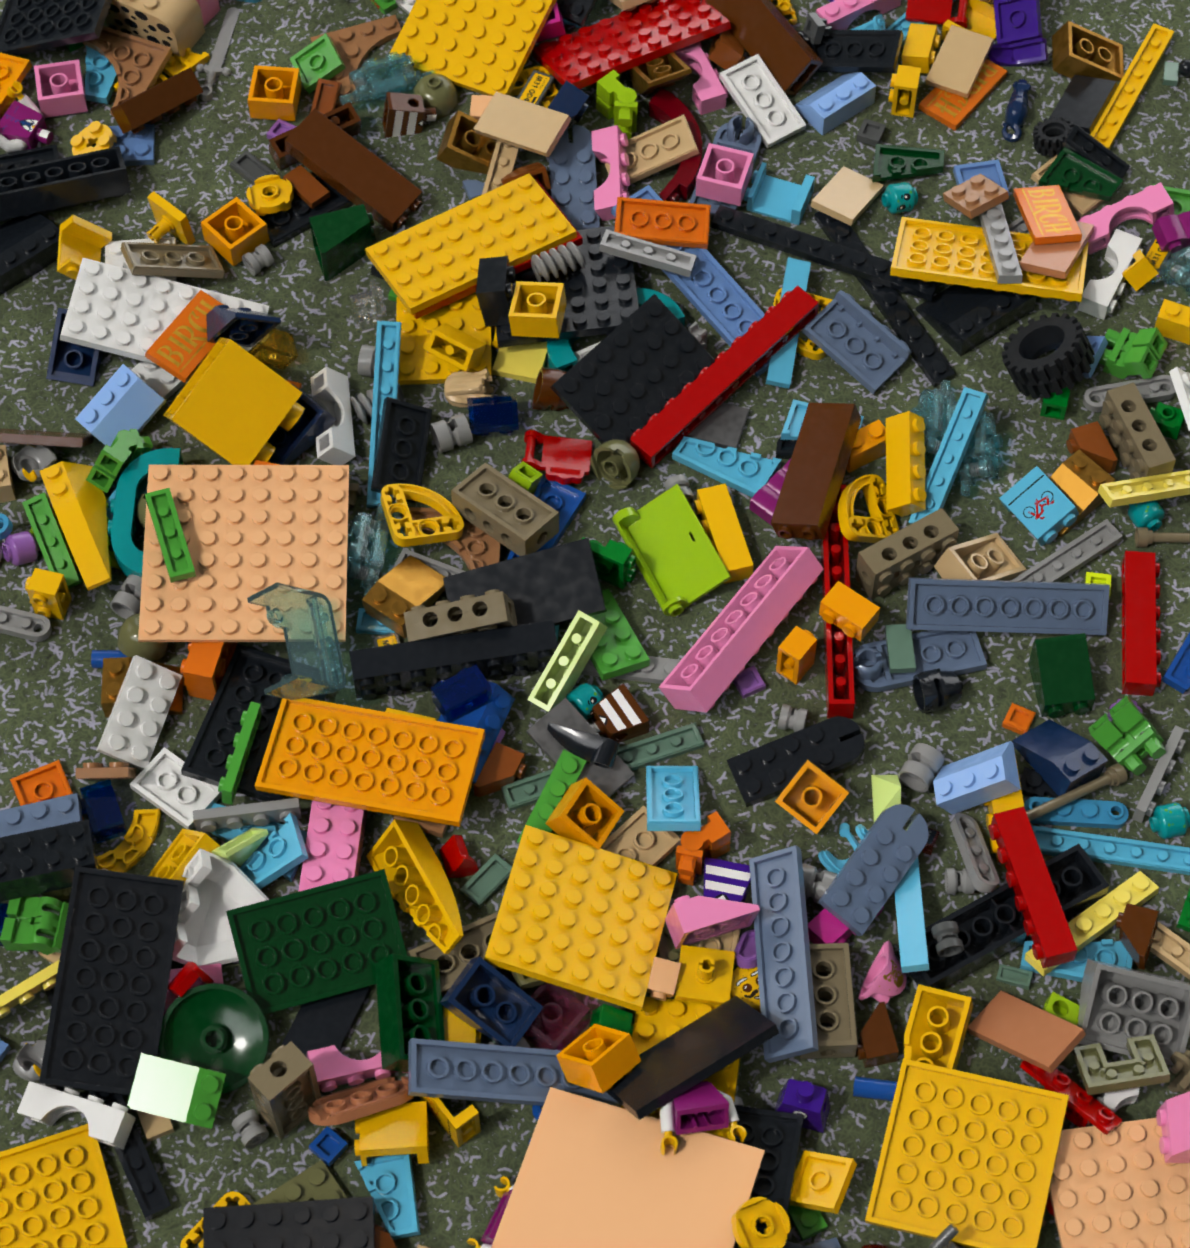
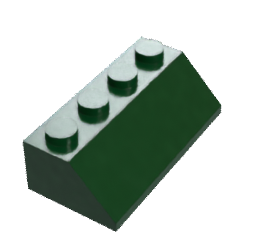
[375,953,445,1072]

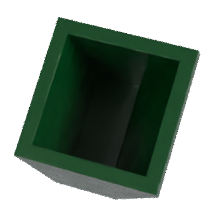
[309,204,376,281]
[1028,633,1095,718]

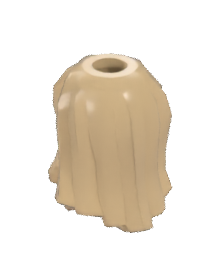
[444,368,494,412]

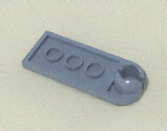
[689,115,761,219]
[549,125,600,230]
[853,630,987,692]
[818,804,929,937]

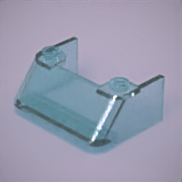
[247,582,346,700]

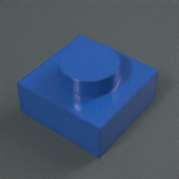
[308,1126,349,1167]

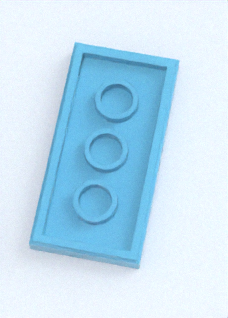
[646,766,701,831]

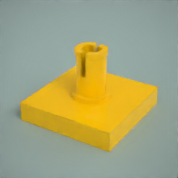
[146,191,195,245]
[674,945,735,1005]
[790,1150,857,1214]

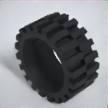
[1002,313,1095,398]

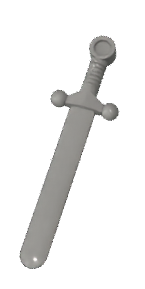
[196,7,240,101]

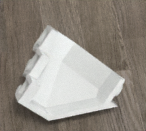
[172,848,270,966]

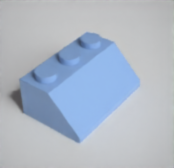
[794,72,876,136]
[75,364,167,446]
[933,741,1021,814]

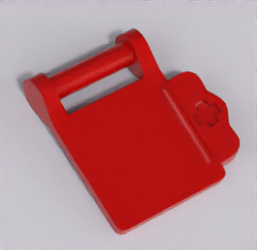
[905,0,969,29]
[521,430,592,485]

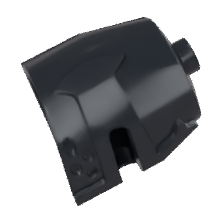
[912,668,963,714]

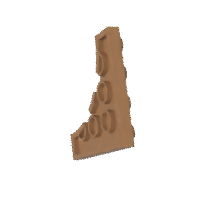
[310,15,402,108]
[83,26,173,117]
[402,507,501,570]

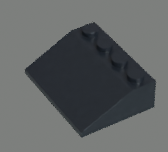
[0,213,59,295]
[915,285,1037,357]

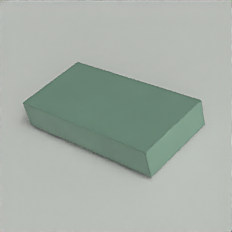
[884,624,916,674]
[460,853,512,909]

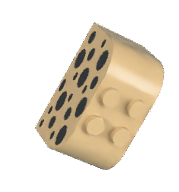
[105,0,205,57]

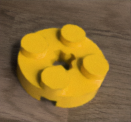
[70,121,117,156]
[246,174,294,216]
[731,1197,790,1248]

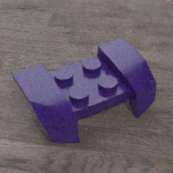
[980,0,1048,67]

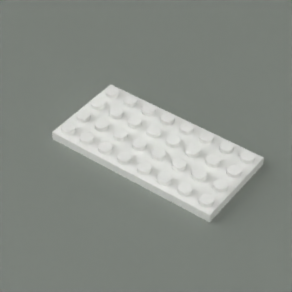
[60,258,269,365]

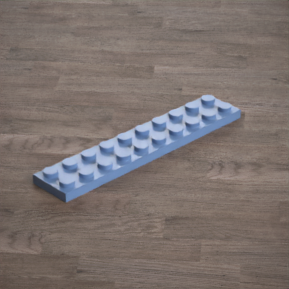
[611,185,769,377]

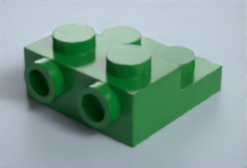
[582,537,637,589]

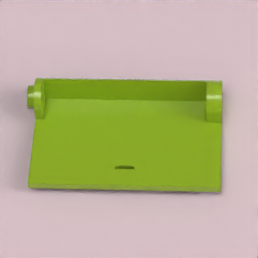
[612,484,732,617]

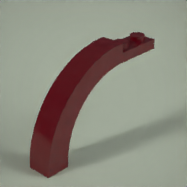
[649,88,702,202]

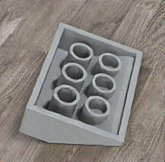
[1078,959,1190,1066]

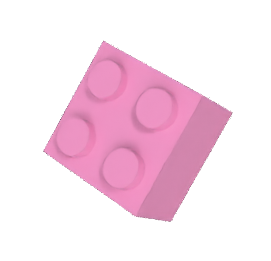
[34,59,88,118]
[696,143,754,206]

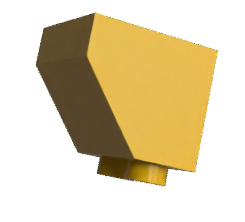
[163,337,305,465]

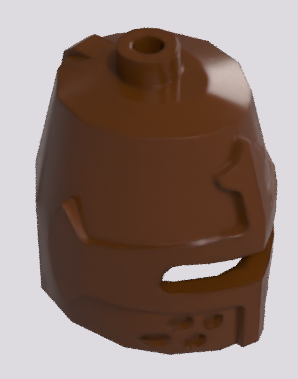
[532,367,569,411]

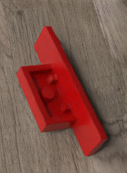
[1020,1060,1122,1135]

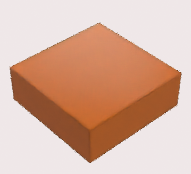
[1002,703,1036,735]

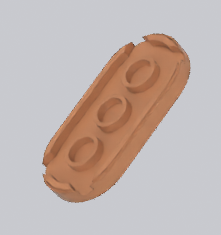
[307,1076,414,1126]

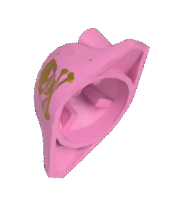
[858,940,906,1005]

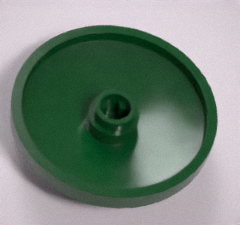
[159,983,270,1094]

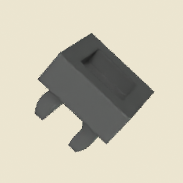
[803,12,832,45]

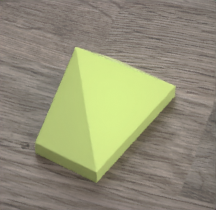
[871,775,901,822]
[211,828,269,867]

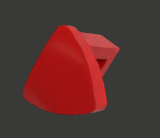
[439,834,479,878]
[168,962,214,997]

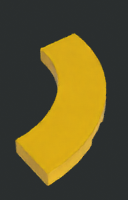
[97,809,161,873]

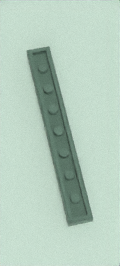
[501,722,705,811]

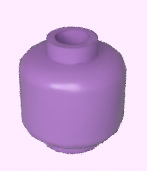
[2,531,41,566]

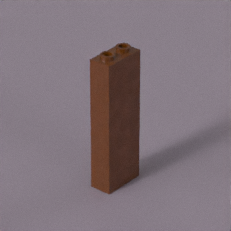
[705,0,823,96]
[285,108,423,233]
[771,403,861,540]

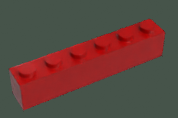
[1121,551,1161,696]
[988,807,1078,968]

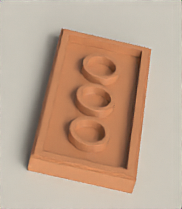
[1019,221,1094,279]
[967,991,1086,1073]

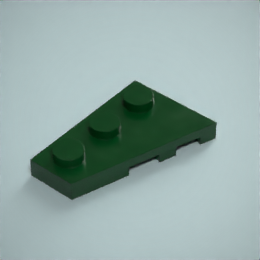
[872,144,945,182]
[1038,147,1123,202]

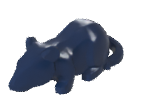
[1002,79,1031,142]

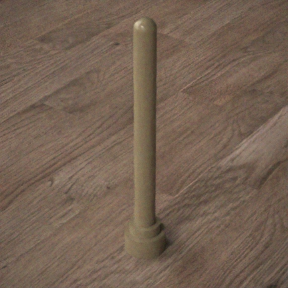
[1134,527,1190,547]
[1026,763,1128,821]

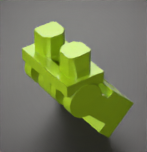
[596,70,638,139]

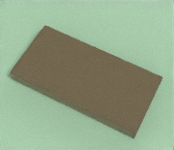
[121,242,225,279]

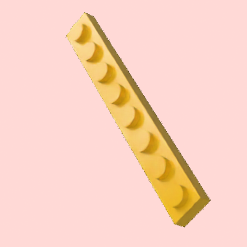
[1090,23,1174,150]

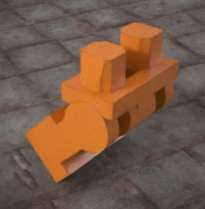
[676,811,731,886]

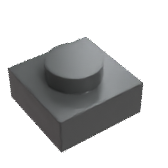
[856,118,886,147]

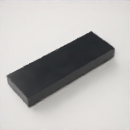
[1062,124,1130,179]

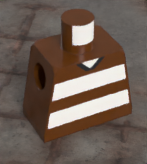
[382,92,436,138]
[590,684,650,743]

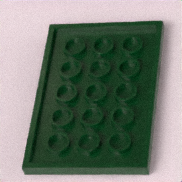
[226,869,407,1014]

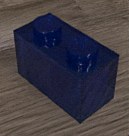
[467,394,519,436]
[431,665,493,723]
[80,779,127,844]

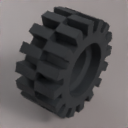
[1033,117,1074,157]

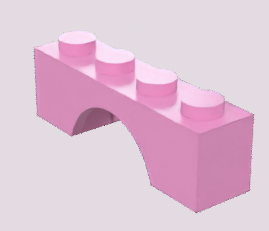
[816,0,901,30]
[674,41,728,115]
[591,125,630,221]
[1078,182,1174,255]
[307,1045,408,1092]

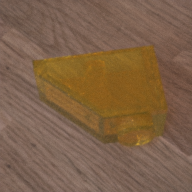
[248,328,298,370]

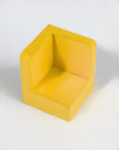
[1122,249,1159,291]

